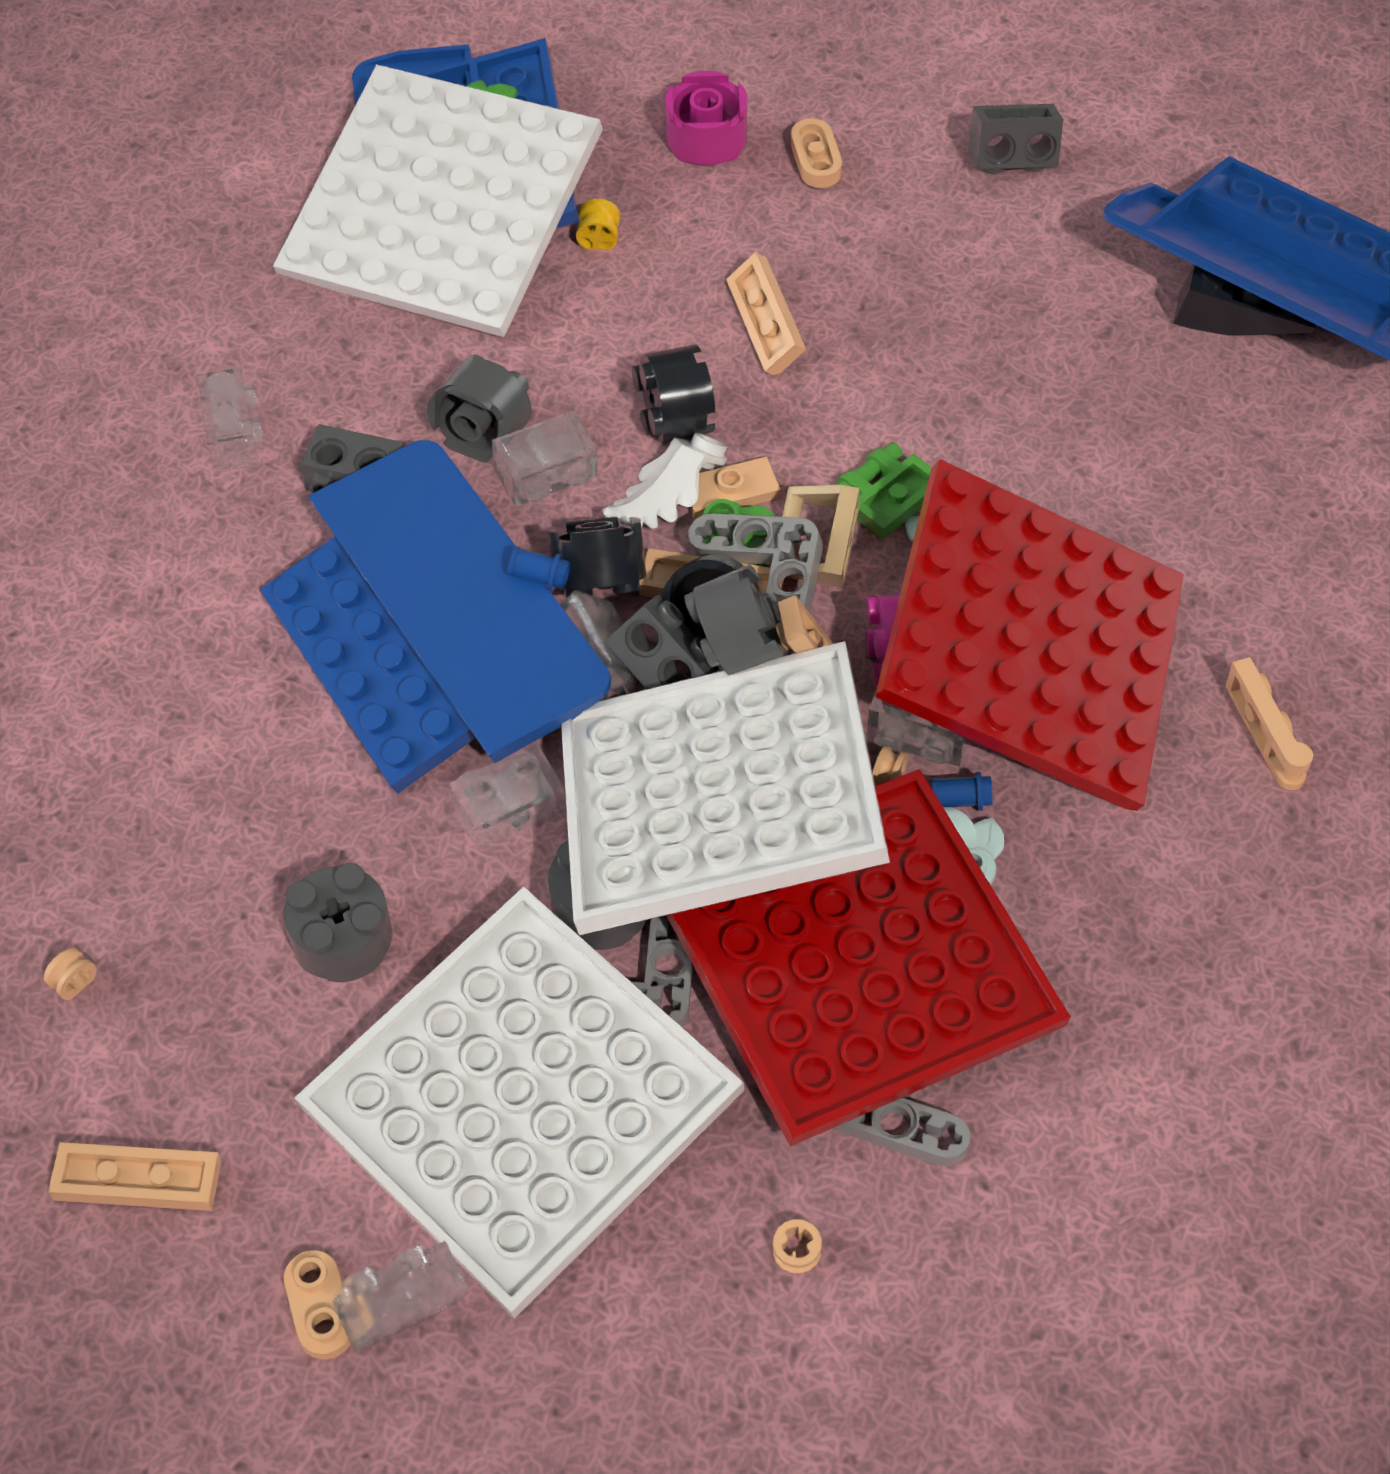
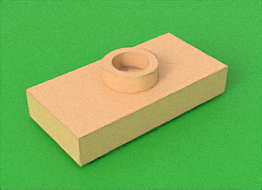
[690,456,781,520]

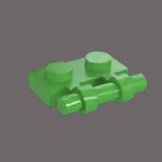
[837,442,932,540]

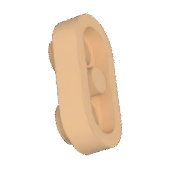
[791,118,842,188]
[284,1250,354,1360]

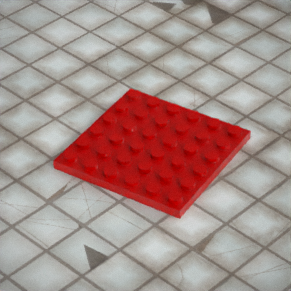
[875,459,1184,811]
[666,769,1071,1147]

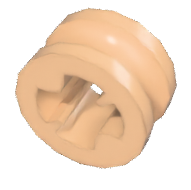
[872,745,909,786]
[44,948,97,1000]
[773,1219,822,1274]

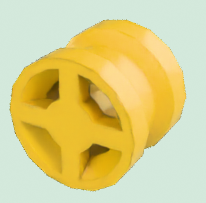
[576,199,621,250]

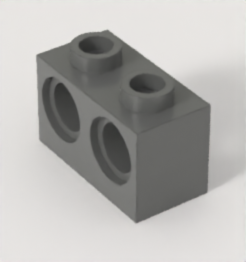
[969,104,1064,173]
[300,424,405,493]
[605,595,720,689]

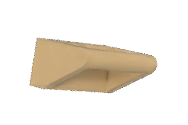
[782,485,860,588]

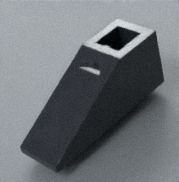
[1173,264,1316,336]

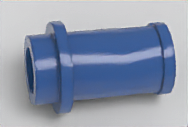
[507,546,571,591]
[932,772,993,811]

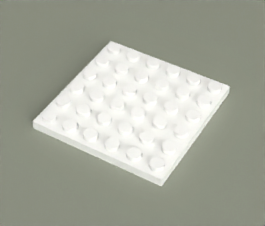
[273,65,603,337]
[561,641,890,935]
[295,887,745,1319]

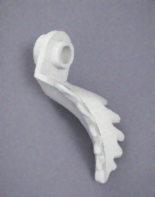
[603,433,727,529]

